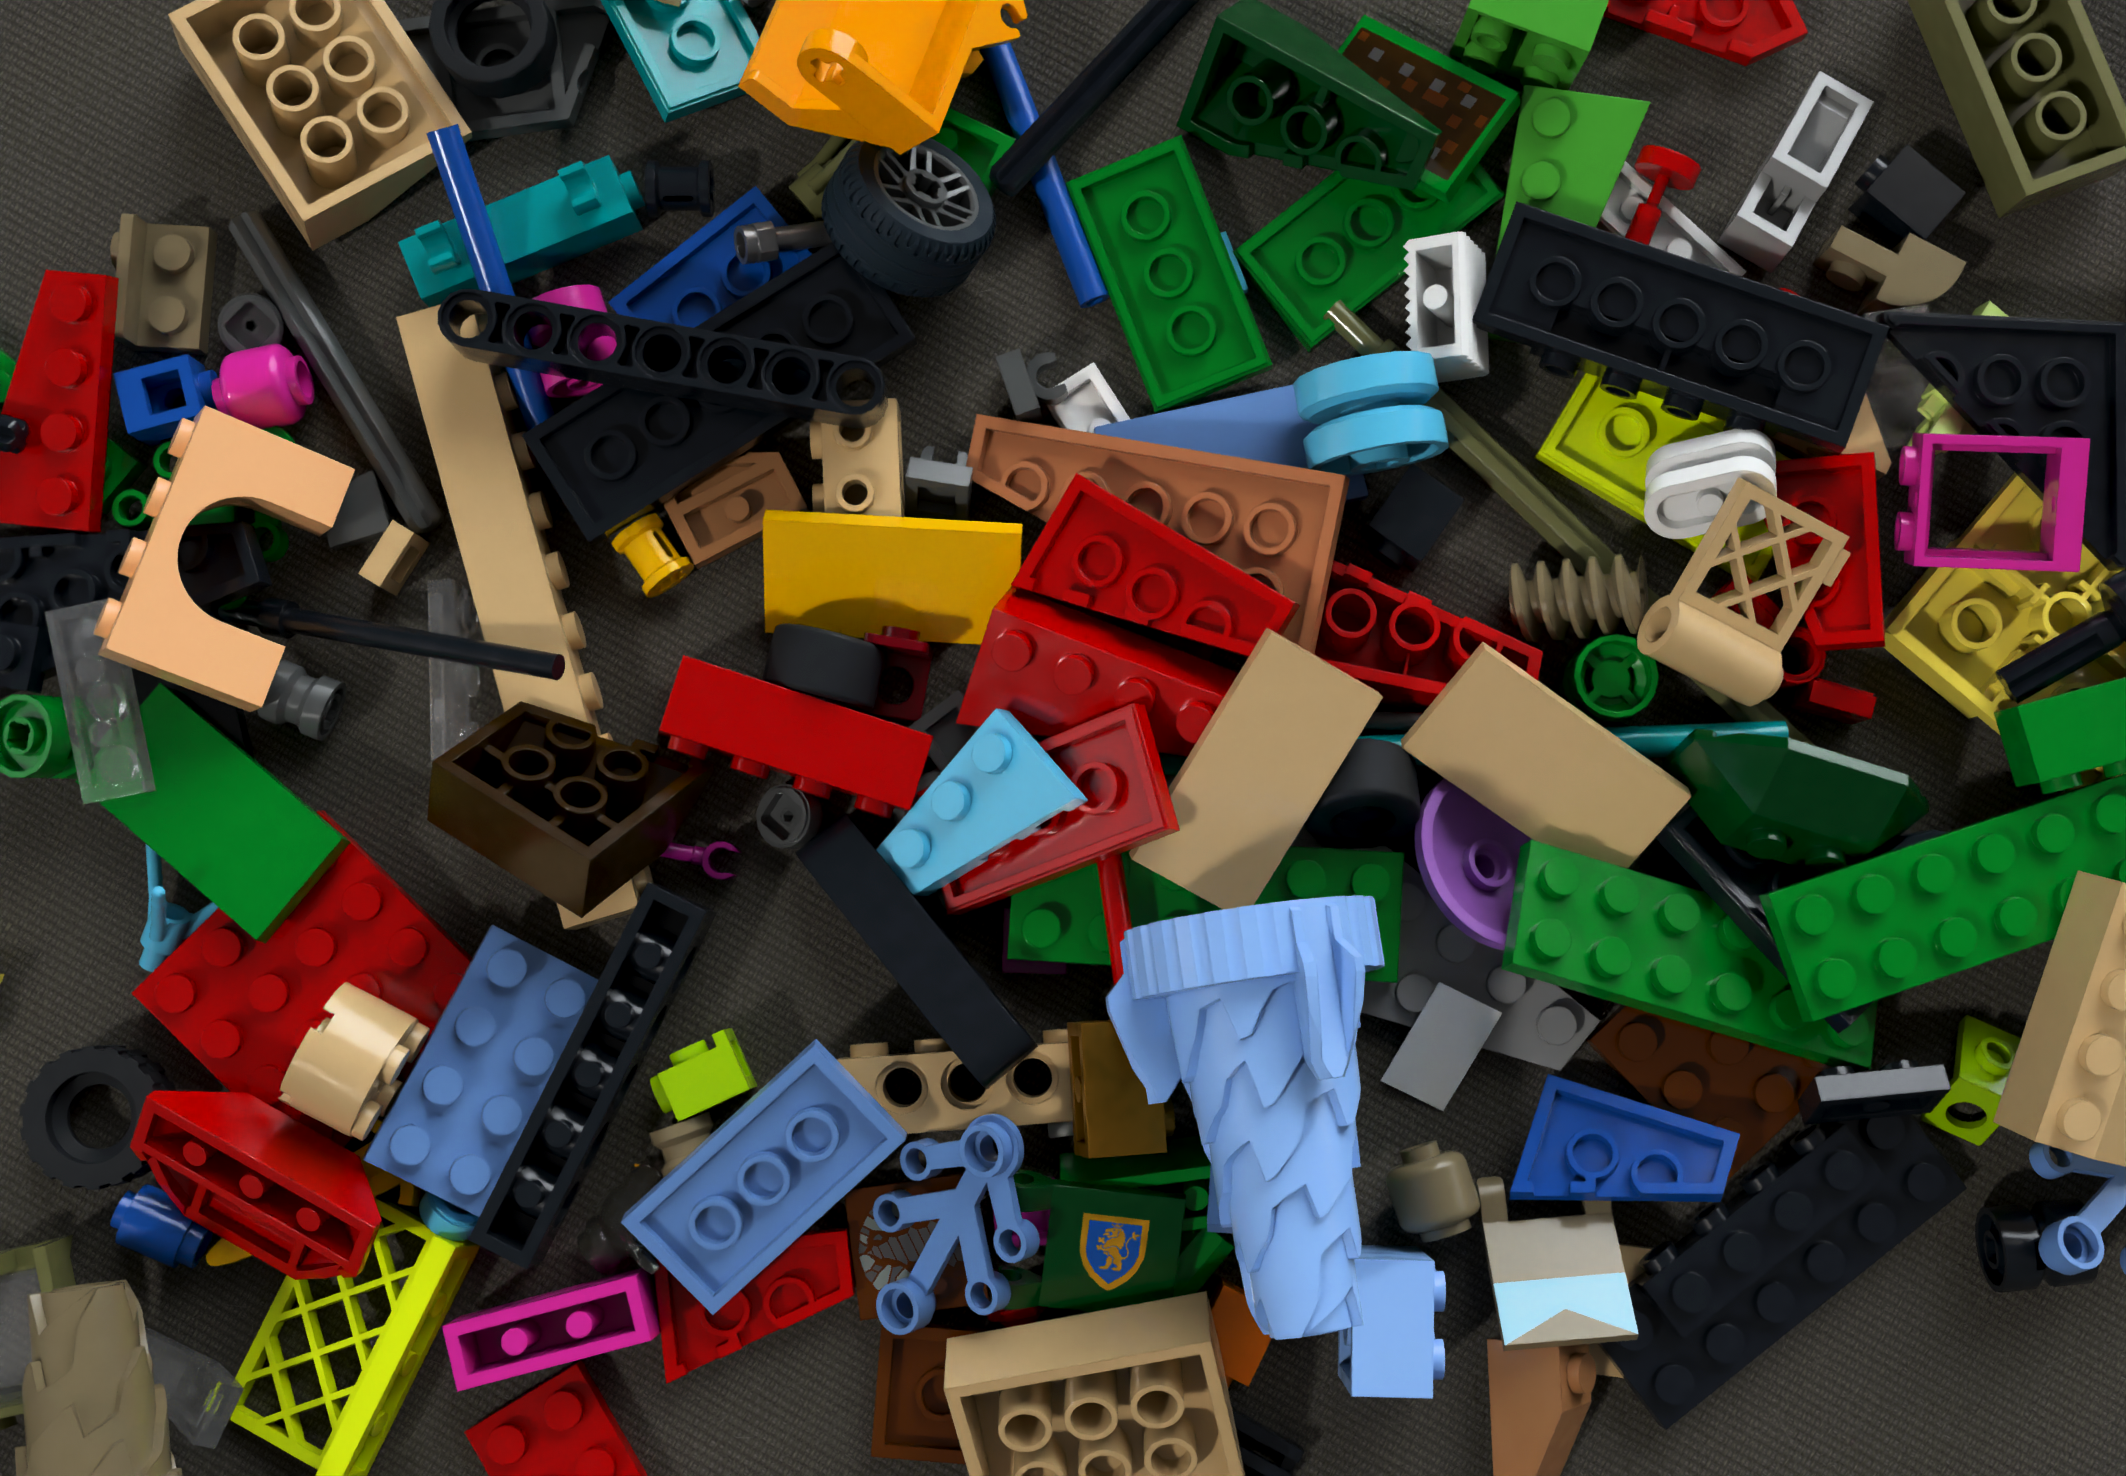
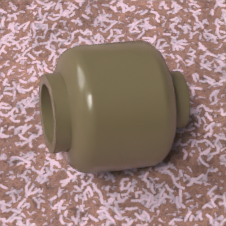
[1386,1140,1480,1242]

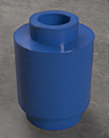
[110,1183,214,1269]

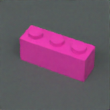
[442,1266,661,1392]

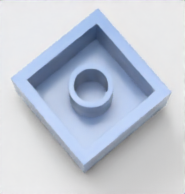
[1338,1245,1446,1399]

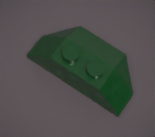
[1663,729,1929,876]

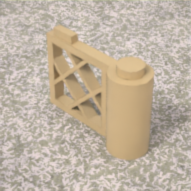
[1637,477,1851,706]

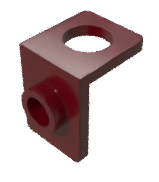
[863,626,933,721]

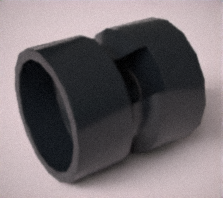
[1975,1198,2099,1293]

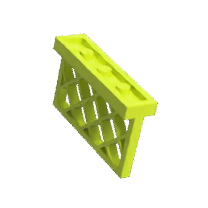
[218,1196,480,1476]

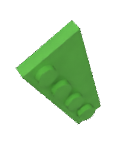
[1488,85,1651,344]

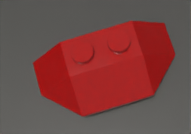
[130,1090,382,1280]

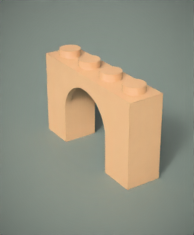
[93,406,355,712]

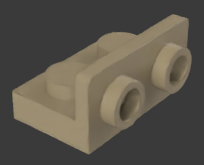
[110,213,218,355]

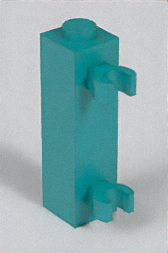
[398,155,646,308]

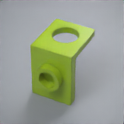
[1921,1015,2021,1146]

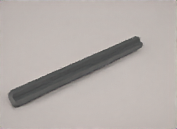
[229,210,444,536]

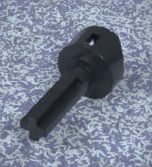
[1995,569,2126,704]

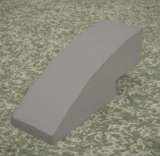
[1717,71,1874,273]

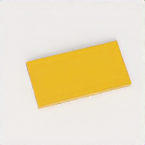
[763,509,1023,645]

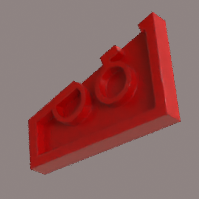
[1763,452,1886,651]
[652,1227,856,1384]

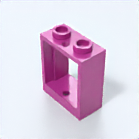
[1894,433,2090,572]

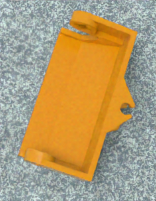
[738,0,1028,155]

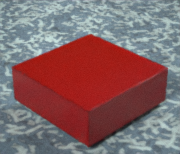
[1791,678,1877,725]

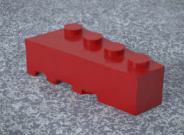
[1314,560,1543,712]
[956,586,1239,757]
[658,655,933,819]

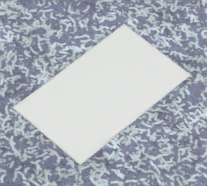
[1381,982,1502,1111]

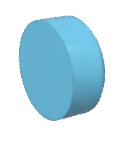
[419,1191,479,1241]

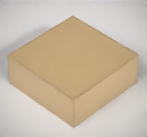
[358,520,430,596]

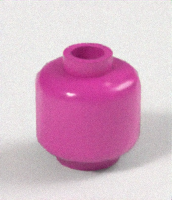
[211,343,314,429]

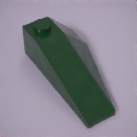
[1176,0,1442,190]

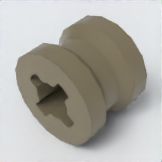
[648,1112,715,1178]

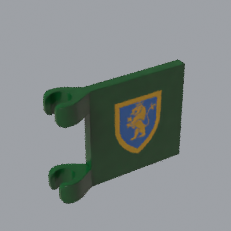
[997,1169,1186,1312]

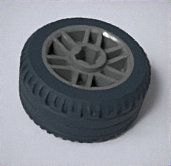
[821,138,996,297]

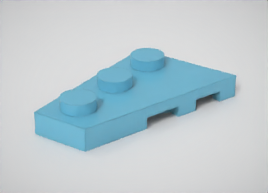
[876,708,1089,896]

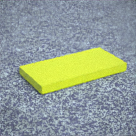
[1534,373,1790,582]

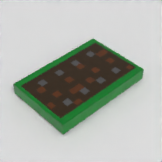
[1338,15,1521,204]

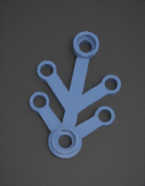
[873,1114,1040,1335]
[2029,1142,2126,1275]

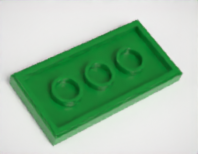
[1065,135,1273,414]
[1233,162,1505,353]
[75,683,351,943]

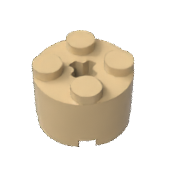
[279,982,430,1141]

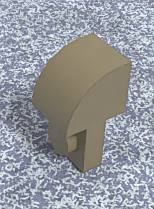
[1812,225,1967,321]

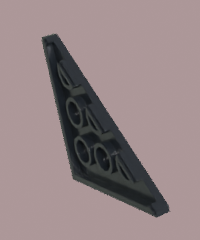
[1876,311,2126,571]

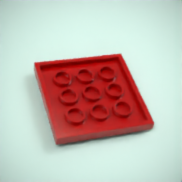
[131,810,472,1148]

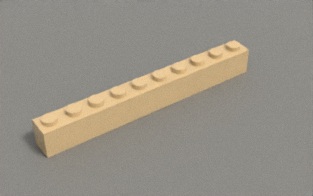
[396,304,653,930]

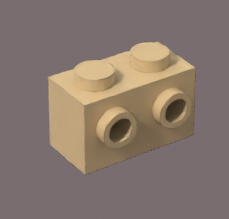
[810,398,905,517]

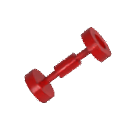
[1625,145,1701,245]

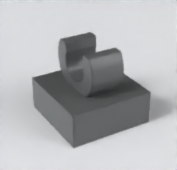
[996,349,1068,424]
[904,446,973,521]

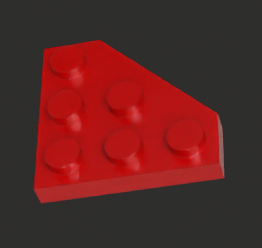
[1603,0,1808,66]

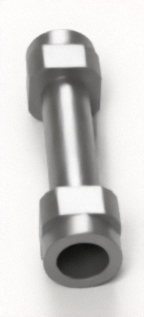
[734,221,832,264]

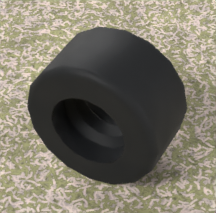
[762,623,887,712]
[1304,738,1421,849]

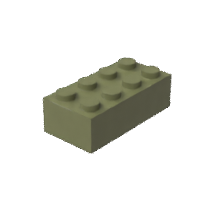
[1907,0,2126,218]

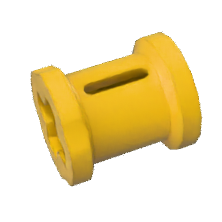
[611,513,694,598]

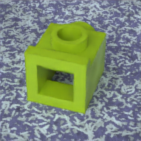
[650,1028,757,1122]

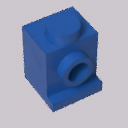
[113,354,219,447]

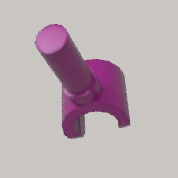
[660,841,742,880]

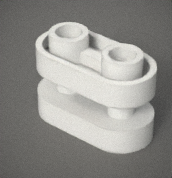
[1644,429,1777,539]

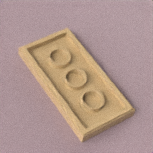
[1129,628,1383,909]
[1401,642,1692,869]

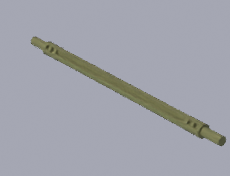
[1323,300,1816,746]

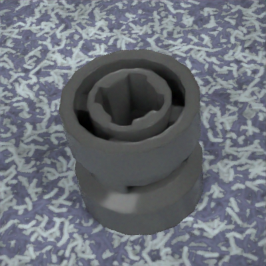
[257,659,347,741]

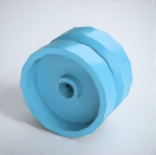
[1293,351,1449,476]

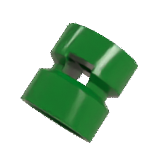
[1557,634,1659,726]
[0,694,115,779]

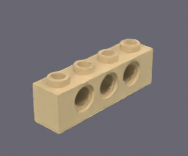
[836,1028,1073,1134]

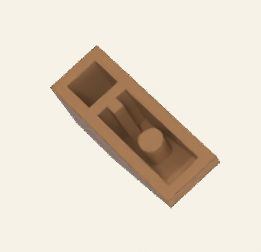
[1487,1335,1596,1476]

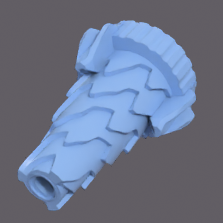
[1105,895,1385,1340]

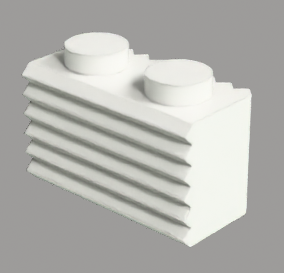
[1403,231,1489,383]

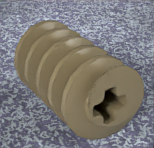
[1509,554,1649,643]

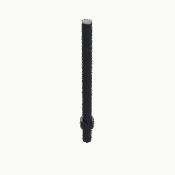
[218,597,565,680]

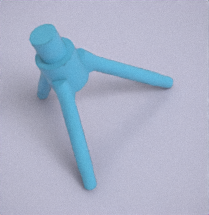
[139,844,219,972]

